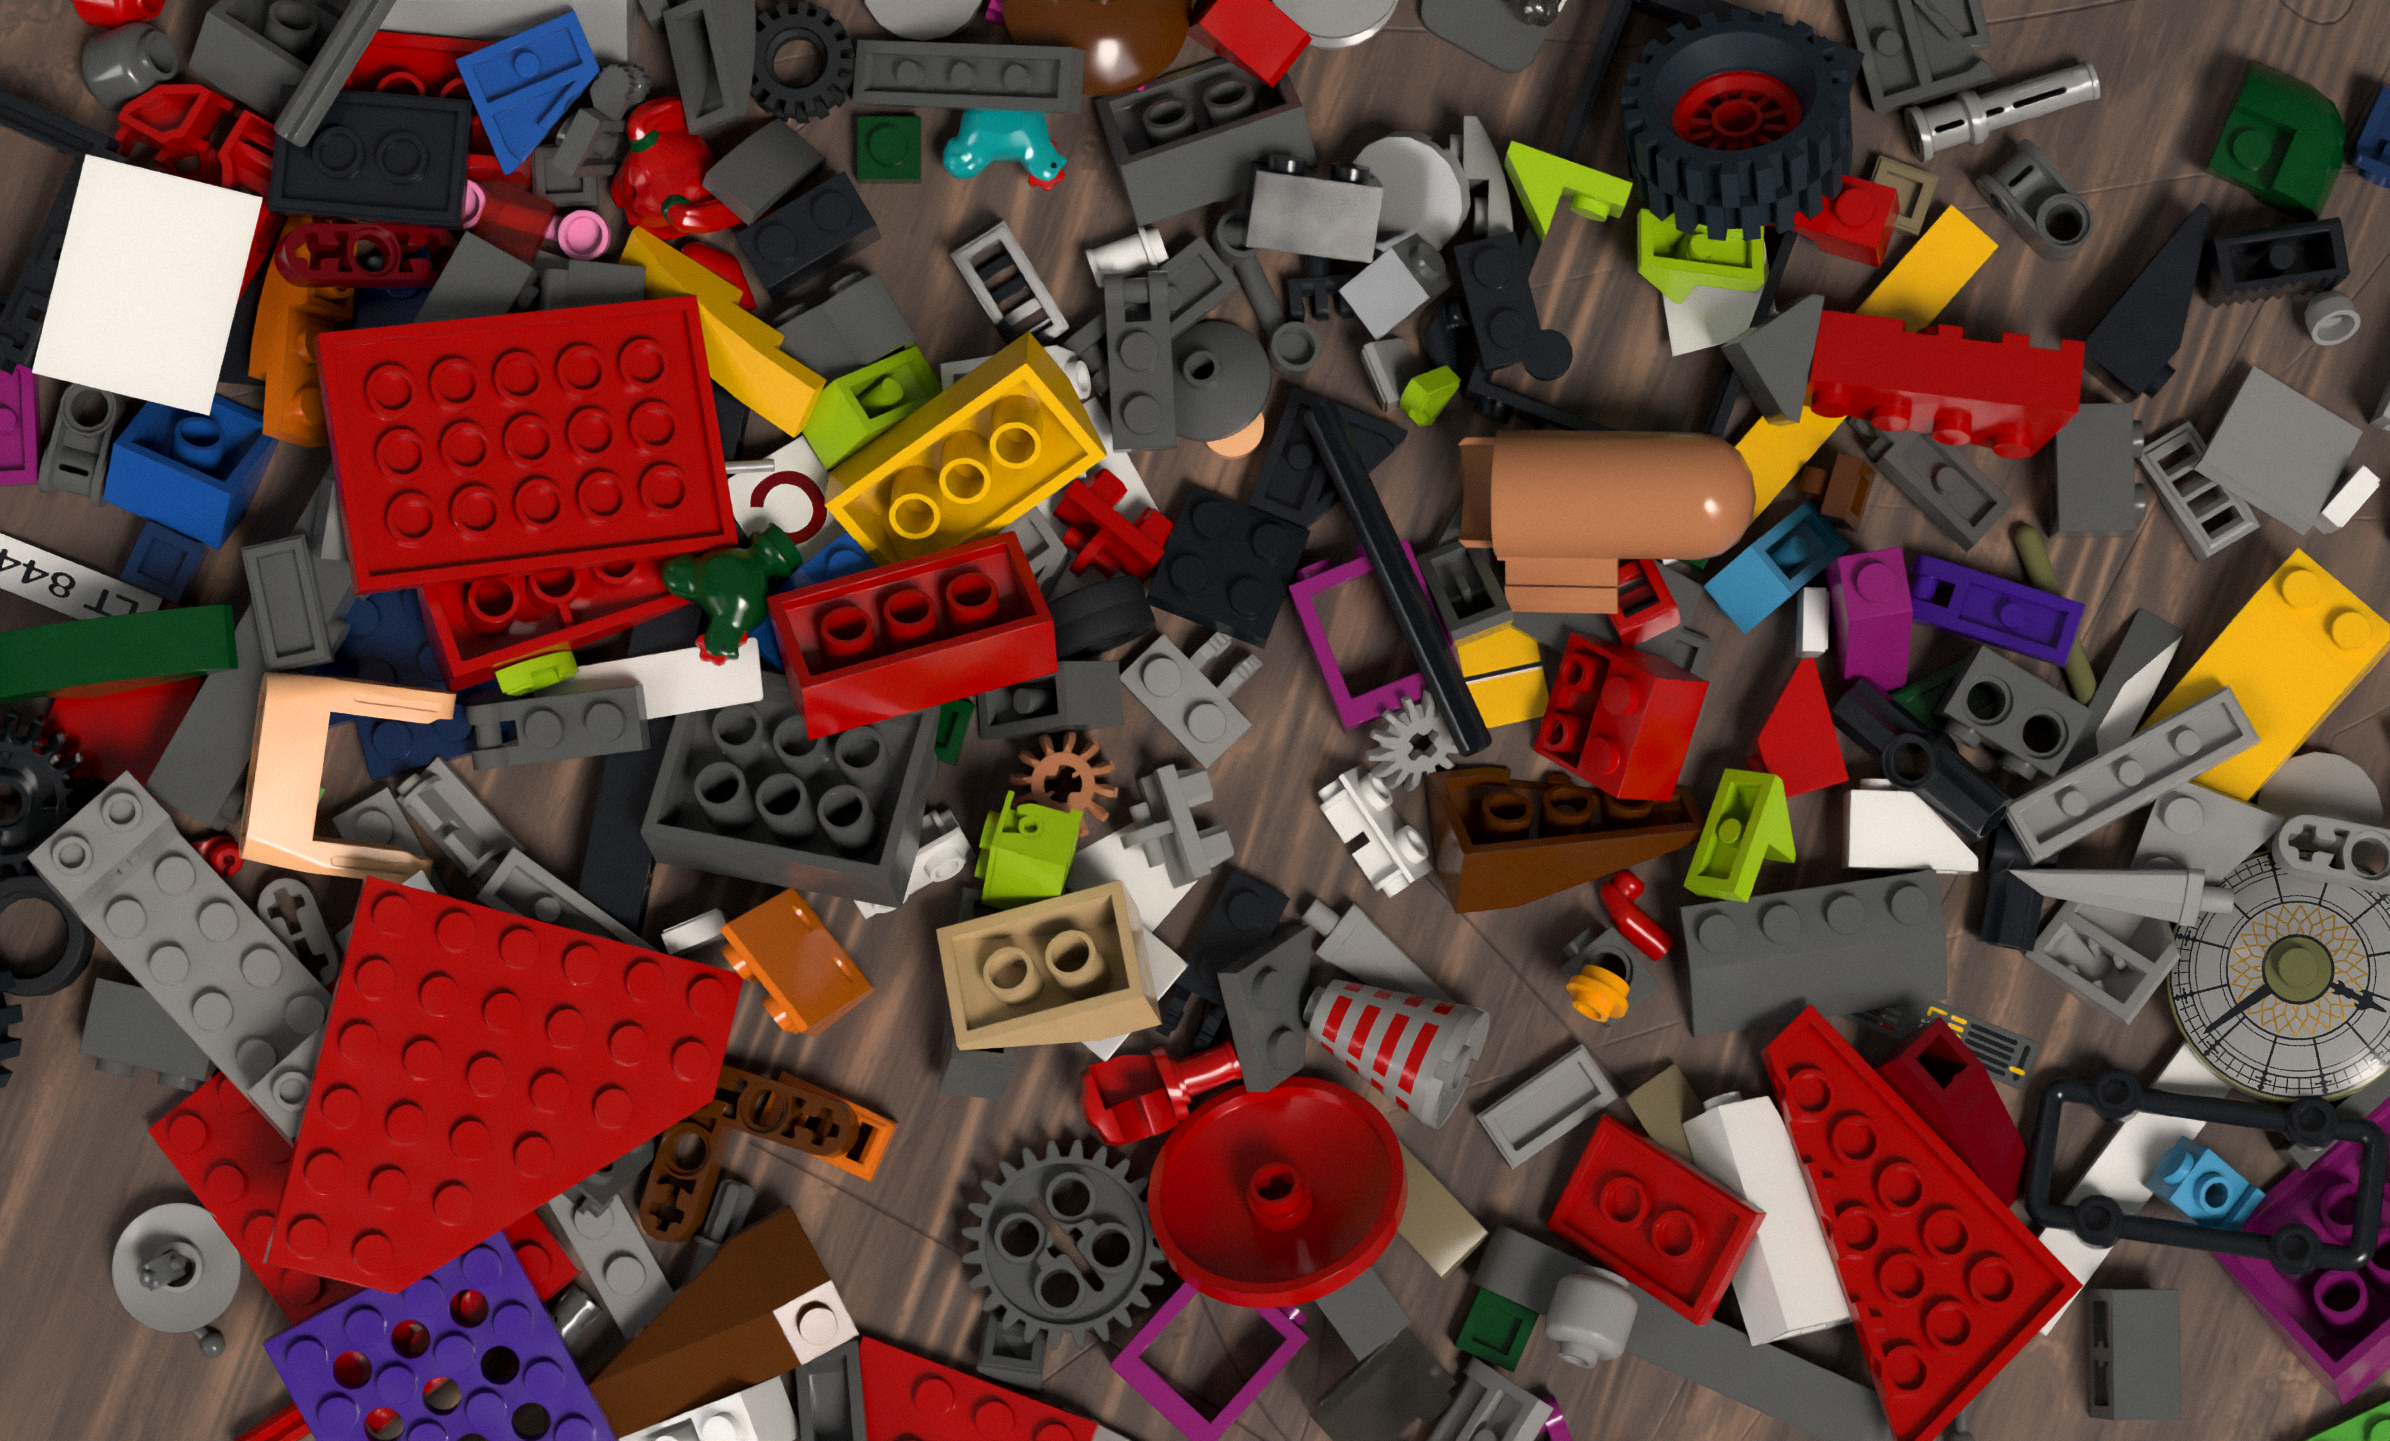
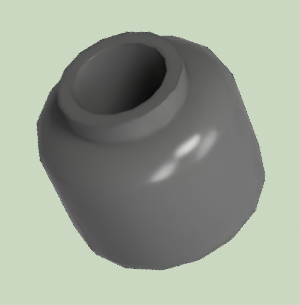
[82,21,179,112]

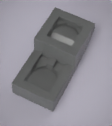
[702,118,826,226]

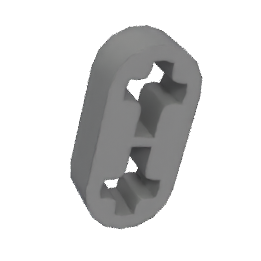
[257,878,342,987]

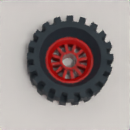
[1621,9,1853,241]

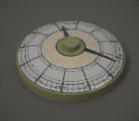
[2166,847,2390,1105]

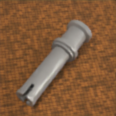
[1904,60,2100,163]

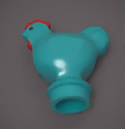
[943,110,1068,191]

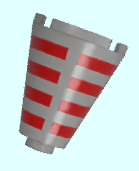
[1303,979,1490,1130]

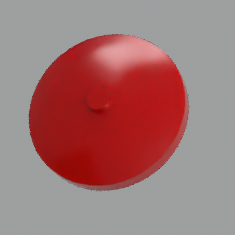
[1147,1077,1408,1308]

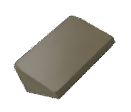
[1621,1063,1705,1167]

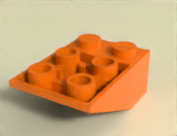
[719,888,876,1037]

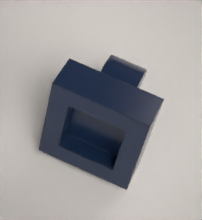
[120,520,210,607]

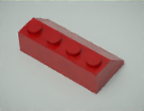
[766,530,1058,741]

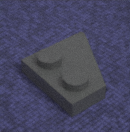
[1845,0,1997,115]
[1217,925,1312,1093]

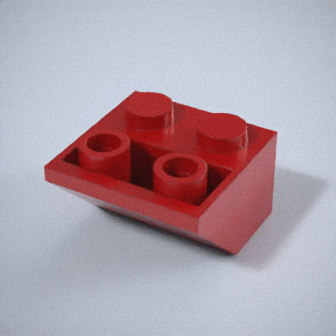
[1533,632,1709,802]

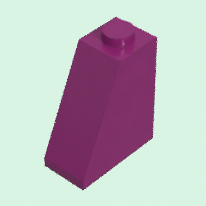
[1819,546,1913,697]

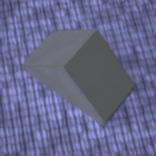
[1721,294,1825,426]
[1415,541,1514,649]

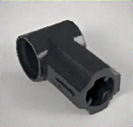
[1976,819,2060,952]

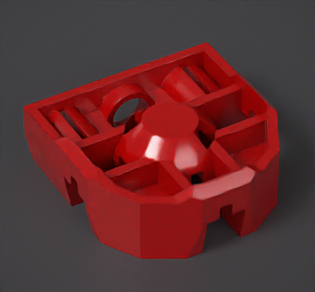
[113,84,288,303]

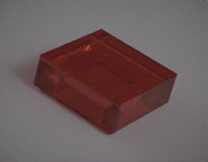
[473,179,558,265]

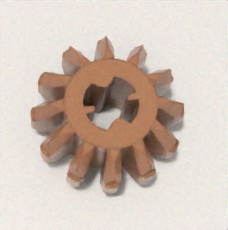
[1009,731,1118,838]

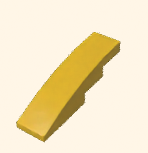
[618,226,827,438]

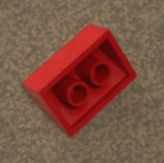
[342,31,533,186]

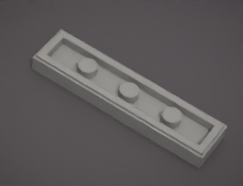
[2004,685,2261,865]

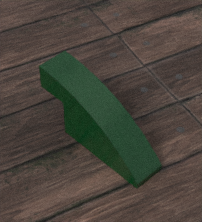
[0,604,239,705]

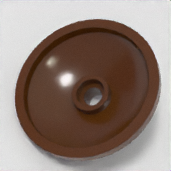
[1001,0,1192,96]

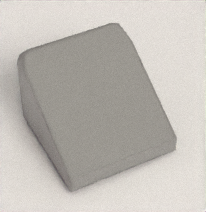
[1360,338,1420,413]

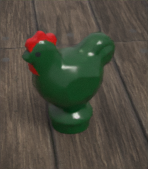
[661,523,803,667]

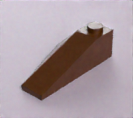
[1427,767,1706,914]
[588,1204,859,1438]

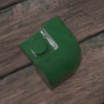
[2204,59,2347,222]

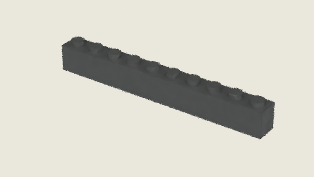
[144,231,541,831]

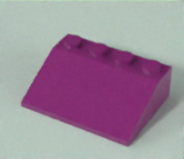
[2209,1096,2390,1406]

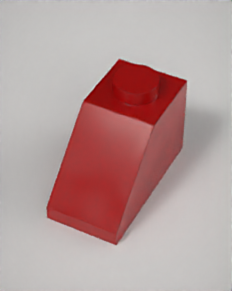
[1745,657,1849,800]

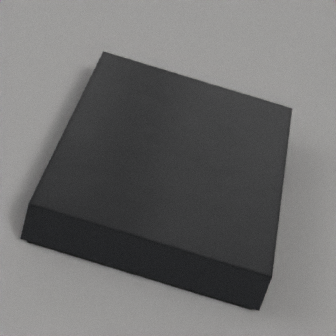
[268,84,475,231]

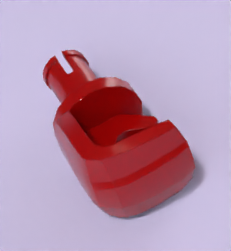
[1079,1040,1243,1146]

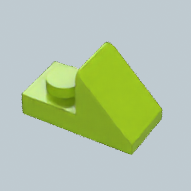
[1503,140,1633,244]
[1637,208,1764,304]
[1683,768,1796,903]

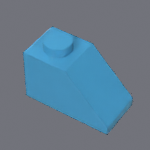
[1703,499,1850,635]

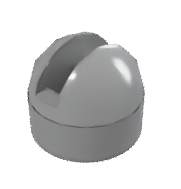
[2304,289,2361,346]

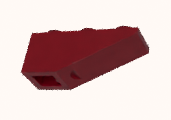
[1873,1016,2029,1208]

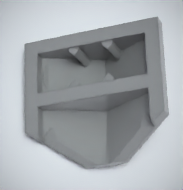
[2025,900,2181,1025]

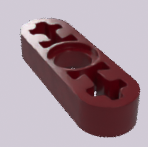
[274,223,459,288]

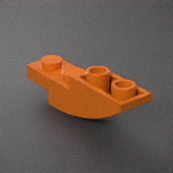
[248,216,358,449]

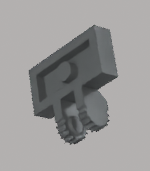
[551,64,652,177]

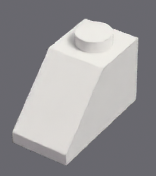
[1841,779,1978,875]

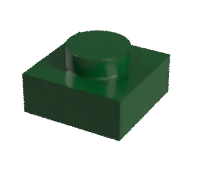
[857,116,922,184]

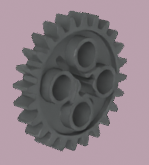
[962,1140,1167,1351]

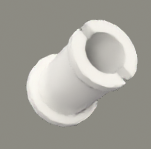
[1085,226,1169,288]

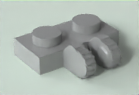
[1120,631,1263,771]

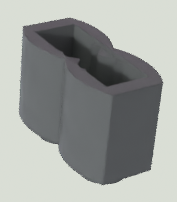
[773,271,917,389]

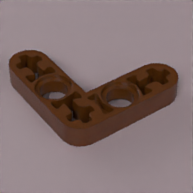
[639,1064,860,1243]

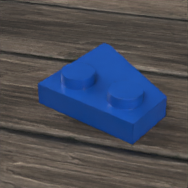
[455,11,601,176]

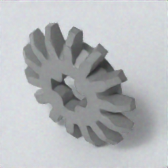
[1366,689,1459,791]

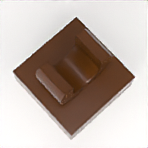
[1798,452,1876,533]

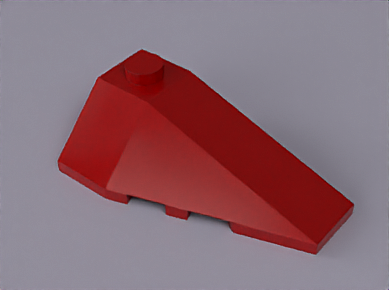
[416,558,695,692]

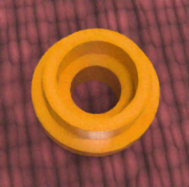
[1566,965,1630,1022]

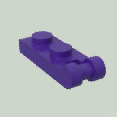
[1908,554,2086,669]

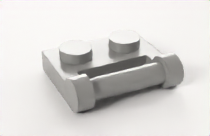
[1427,1356,1554,1441]

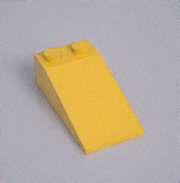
[2133,548,2390,802]

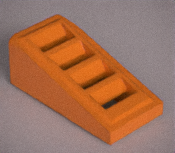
[758,1070,899,1182]

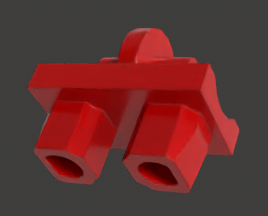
[1052,468,1174,584]

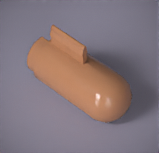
[1458,430,1756,614]

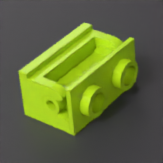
[974,790,1083,910]

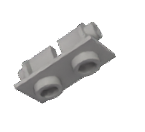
[396,756,525,891]

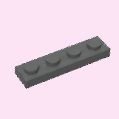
[852,40,1086,115]

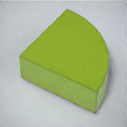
[1399,365,1461,427]
[495,651,579,697]

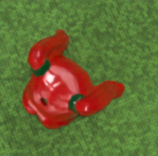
[610,95,778,242]

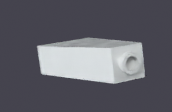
[1683,1091,1853,1346]

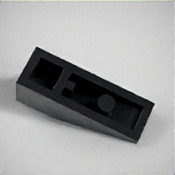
[2083,202,2211,403]

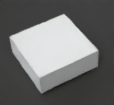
[2313,465,2380,535]
[1795,587,1829,658]
[661,908,730,957]

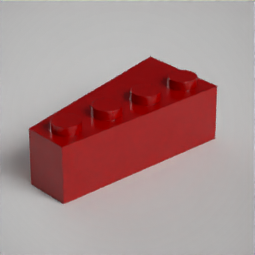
[1803,310,2085,459]

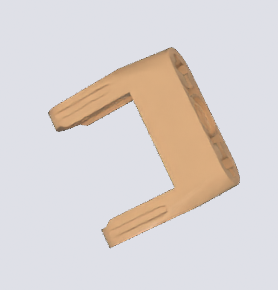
[239,672,456,884]

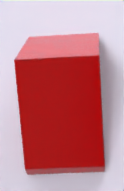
[1187,0,1312,88]

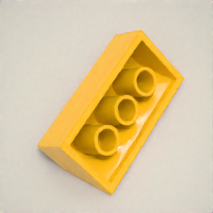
[824,331,1107,567]

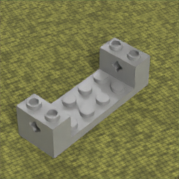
[27,770,333,1148]

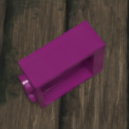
[1288,539,1465,734]
[1109,1281,1310,1441]

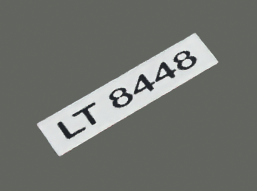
[0,533,163,620]

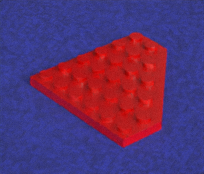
[263,876,743,1294]

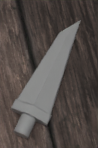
[2008,868,2234,927]
[1301,899,1456,1003]

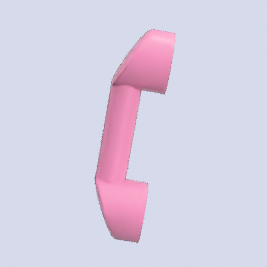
[463,179,611,261]

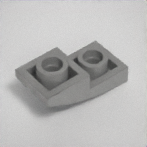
[1449,116,1513,238]

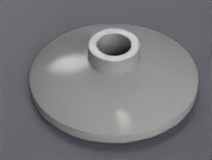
[112,1203,242,1333]

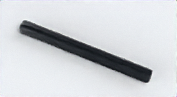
[1304,400,1492,757]

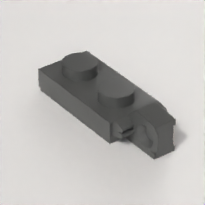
[1848,417,2013,552]

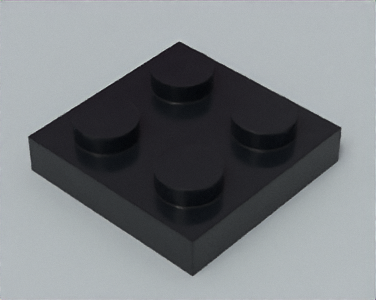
[1146,485,1311,649]

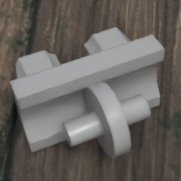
[1120,764,1234,889]

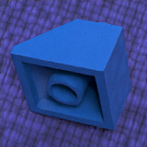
[103,394,280,550]

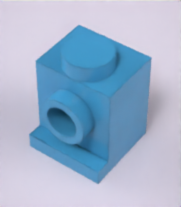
[2144,1135,2265,1230]

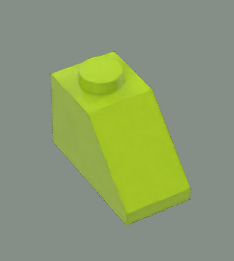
[802,346,942,470]

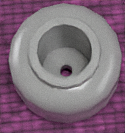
[1544,1266,1638,1368]

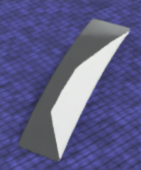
[2061,608,2183,771]

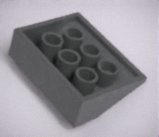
[640,671,941,909]

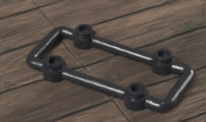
[2023,1069,2389,1279]

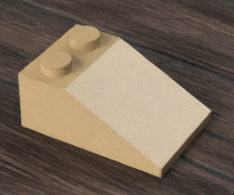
[936,880,1162,1050]

